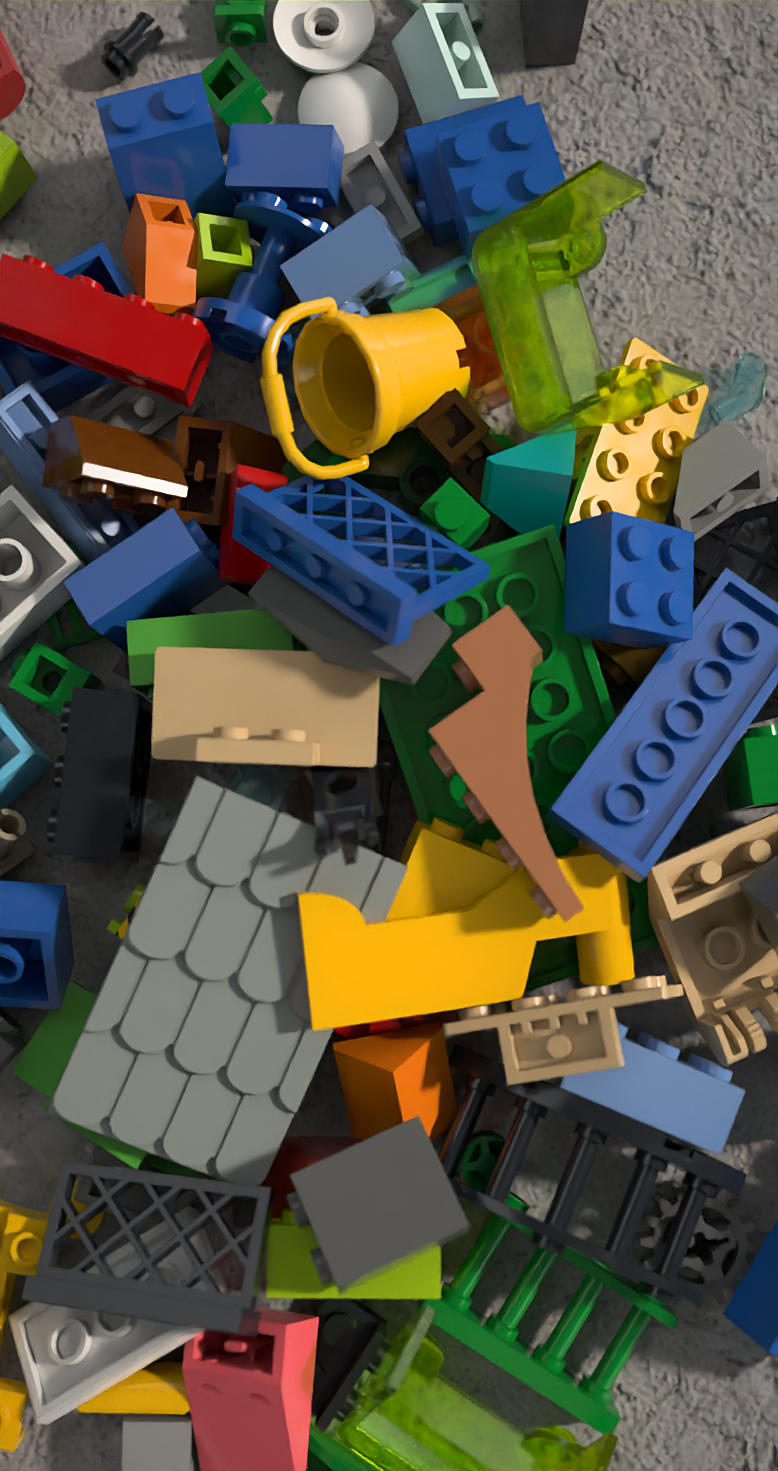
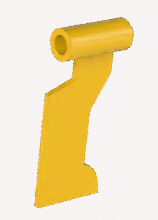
[297,840,635,1031]

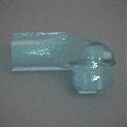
[708,352,768,426]

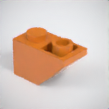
[121,193,198,316]

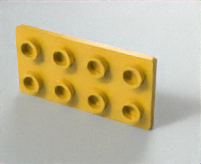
[563,338,709,528]

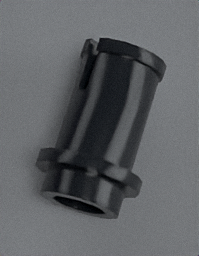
[101,12,164,80]

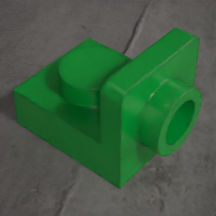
[212,0,267,47]

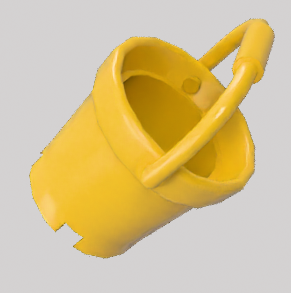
[259,297,470,480]

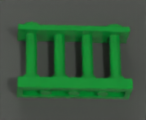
[417,1191,680,1439]

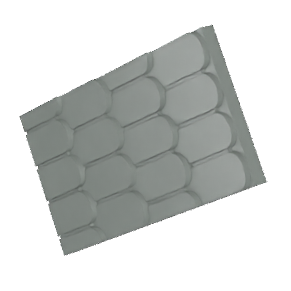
[45,777,408,1186]

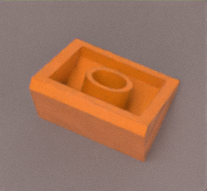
[333,1022,458,1143]

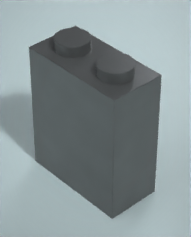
[286,1115,469,1294]

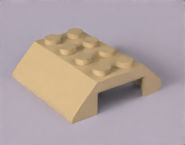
[647,811,778,1066]

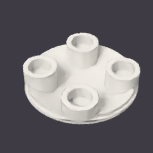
[298,62,399,158]

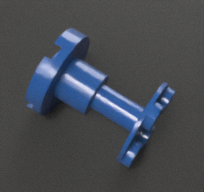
[192,191,332,368]

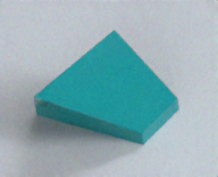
[480,424,577,539]

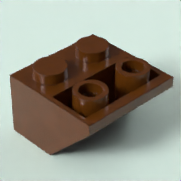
[42,415,188,515]
[166,415,288,540]

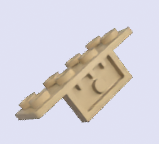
[151,647,380,767]
[443,975,684,1085]

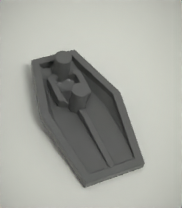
[248,564,451,685]

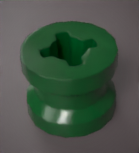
[460,1130,506,1192]

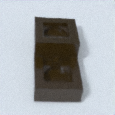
[414,388,504,510]

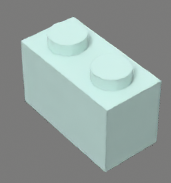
[391,3,499,124]

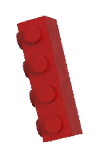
[0,253,214,408]

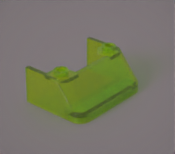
[471,159,705,435]
[337,1305,619,1471]

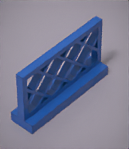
[232,465,491,647]

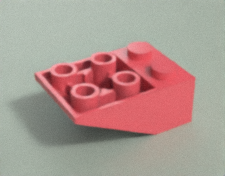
[182,1306,319,1471]

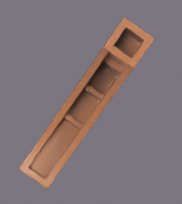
[428,605,584,923]

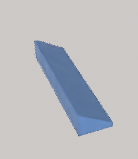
[0,380,141,564]

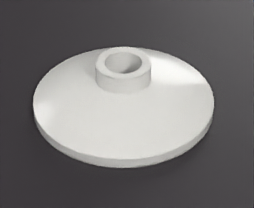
[273,0,374,73]

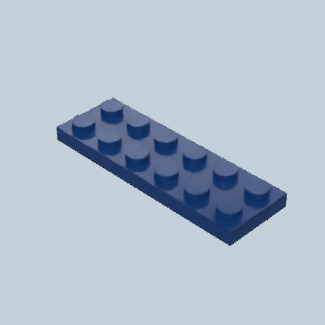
[546,568,778,883]

